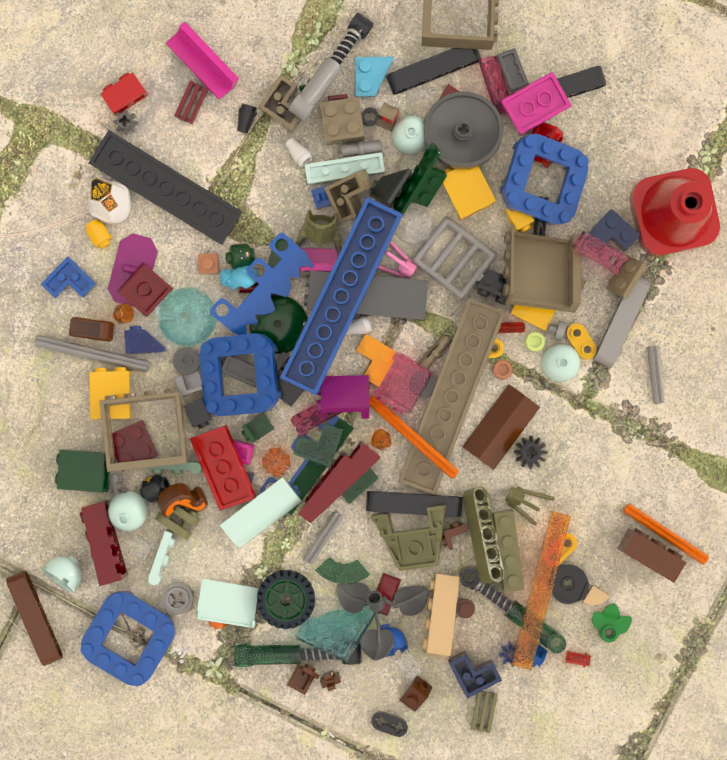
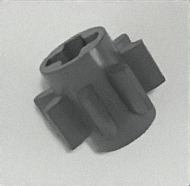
[113,109,139,135]

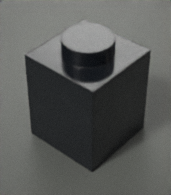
[184,398,213,429]

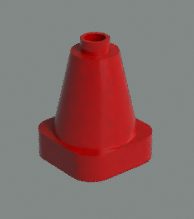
[630,168,720,257]

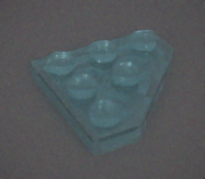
[296,606,375,663]

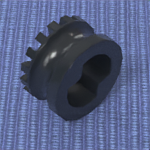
[361,107,378,126]

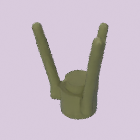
[505,486,555,525]

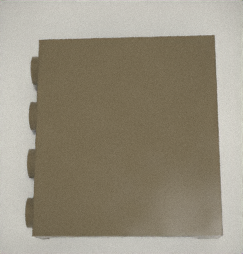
[503,225,581,313]

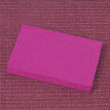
[500,71,572,136]

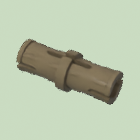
[417,333,452,371]

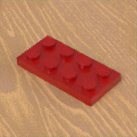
[190,424,256,511]

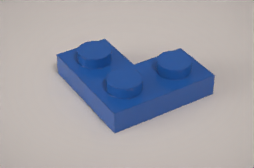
[41,256,97,298]

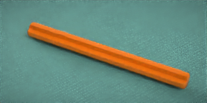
[369,396,459,478]

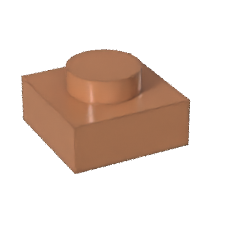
[198,254,219,274]

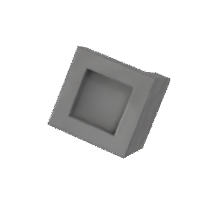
[174,371,203,396]

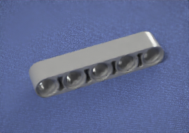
[593,277,651,368]

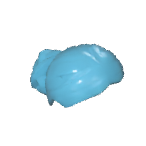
[219,266,259,290]

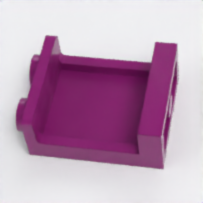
[317,375,369,419]

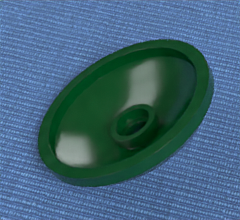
[249,295,307,354]

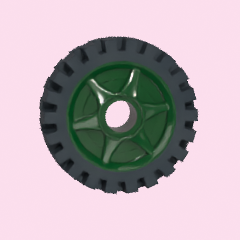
[257,570,315,629]

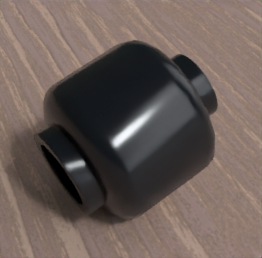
[140,475,170,503]

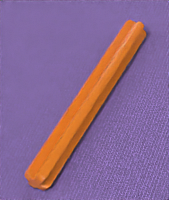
[623,504,709,565]

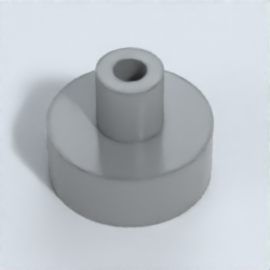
[548,320,567,341]

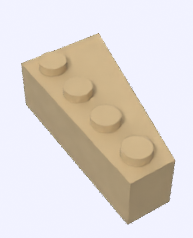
[423,574,460,659]

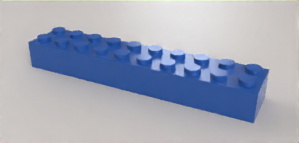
[280,197,403,395]

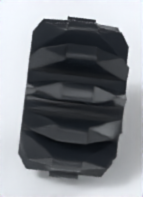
[514,435,548,469]

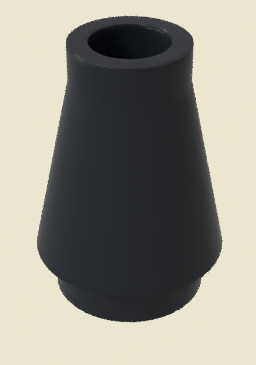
[237,103,257,134]

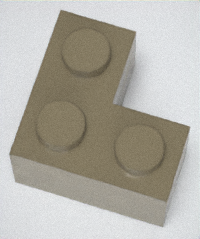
[259,74,301,133]
[324,169,373,224]

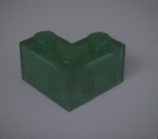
[293,423,344,467]

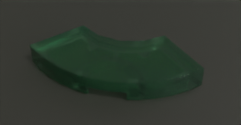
[315,557,370,584]

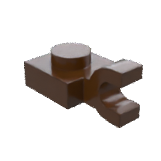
[320,671,341,691]

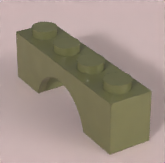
[492,509,524,592]

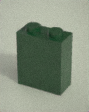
[55,449,110,493]

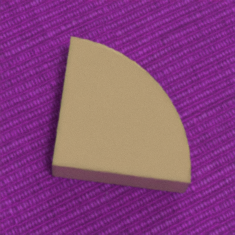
[582,585,609,605]

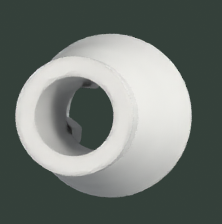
[285,138,312,167]
[346,315,373,336]

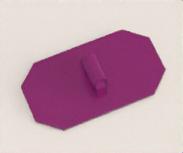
[108,233,158,307]

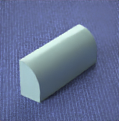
[220,476,302,548]

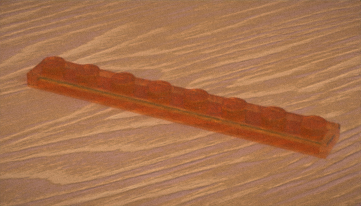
[511,511,571,671]

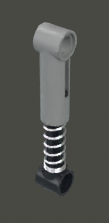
[288,12,374,122]

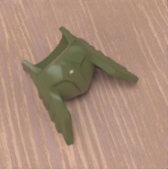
[295,210,342,256]

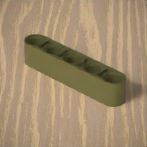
[463,486,504,584]

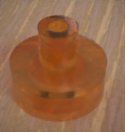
[113,304,134,324]
[371,429,392,450]

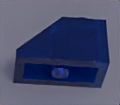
[124,326,168,354]

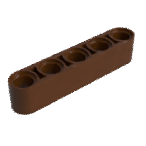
[6,570,63,666]

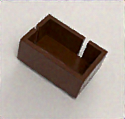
[617,528,687,583]

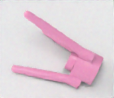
[378,241,417,279]

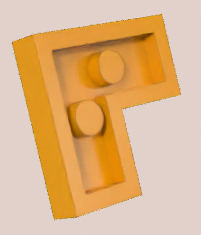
[356,334,399,387]

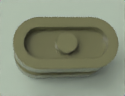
[155,505,201,540]

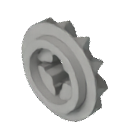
[162,583,193,615]

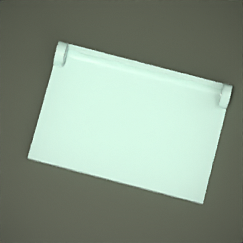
[196,579,259,628]

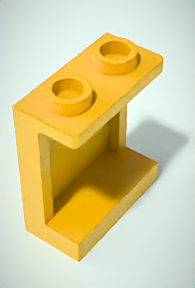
[442,167,496,221]
[89,367,133,419]

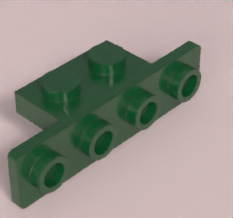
[393,143,447,215]

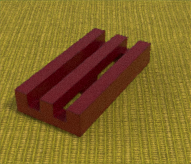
[174,80,209,125]

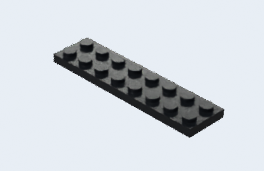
[89,130,243,246]

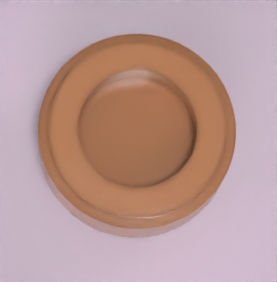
[493,360,513,379]

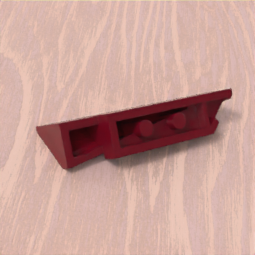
[298,441,380,523]

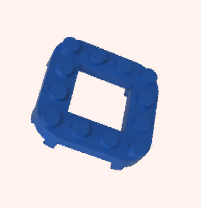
[500,134,589,225]
[199,333,282,416]
[81,591,176,686]

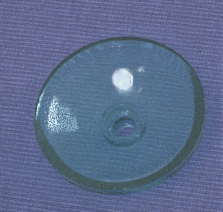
[158,287,217,346]

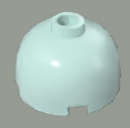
[392,115,427,155]
[541,344,580,383]
[108,491,148,531]
[42,556,83,593]

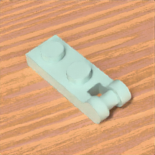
[148,529,176,585]

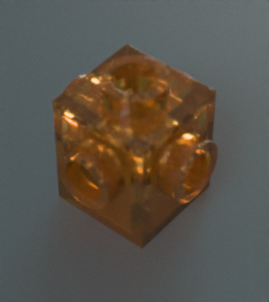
[262,447,291,476]

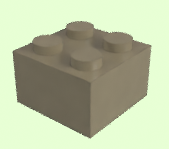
[320,97,365,146]

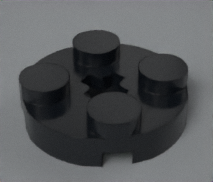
[549,564,589,604]

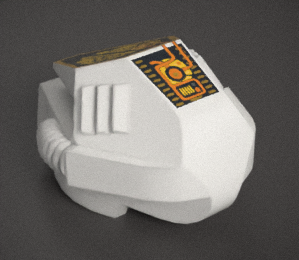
[88,176,131,224]

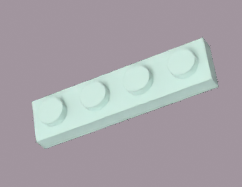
[305,152,385,185]

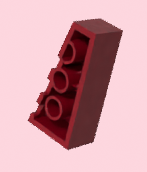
[80,500,128,586]

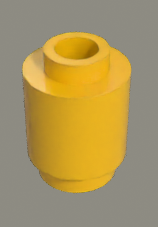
[85,219,112,249]

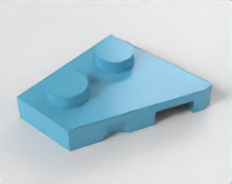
[355,57,393,98]

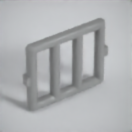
[412,217,497,299]

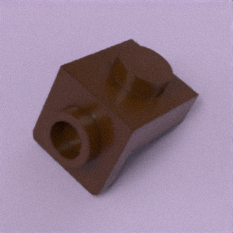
[442,521,468,550]
[287,664,320,695]
[399,676,432,712]

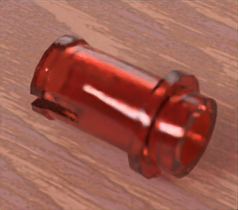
[565,650,591,668]

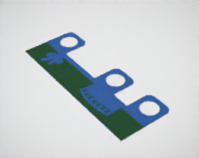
[260,410,354,515]

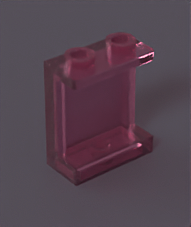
[373,352,434,414]

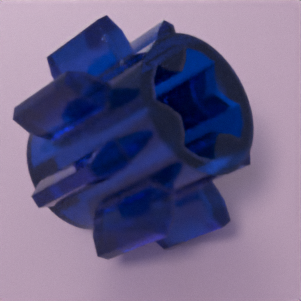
[498,641,523,667]

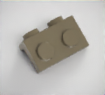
[606,255,647,299]

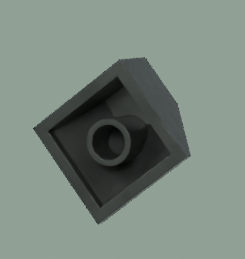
[369,168,412,208]

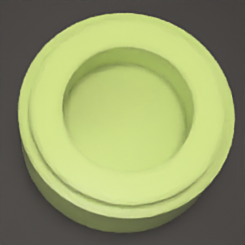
[525,332,545,352]

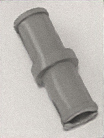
[342,140,382,157]

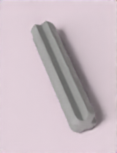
[647,346,665,404]
[304,512,342,564]

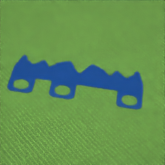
[210,233,314,335]

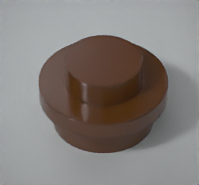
[456,598,475,618]

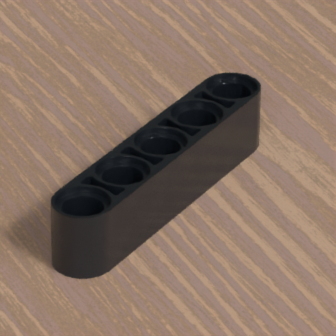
[386,48,482,95]
[510,66,607,98]
[366,491,463,517]

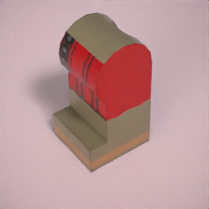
[376,102,400,132]

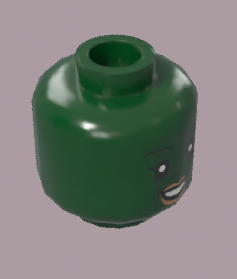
[225,243,255,269]

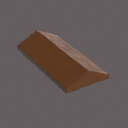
[462,384,540,470]

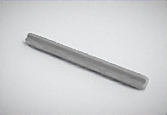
[35,335,149,373]

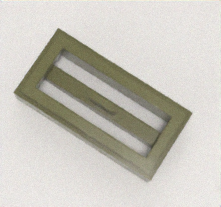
[471,691,498,733]

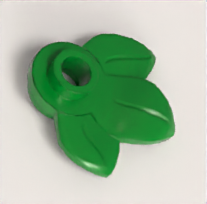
[592,603,632,642]

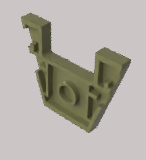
[371,504,446,571]

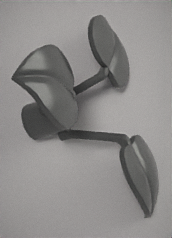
[337,582,429,661]

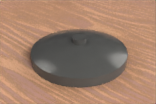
[424,92,503,169]

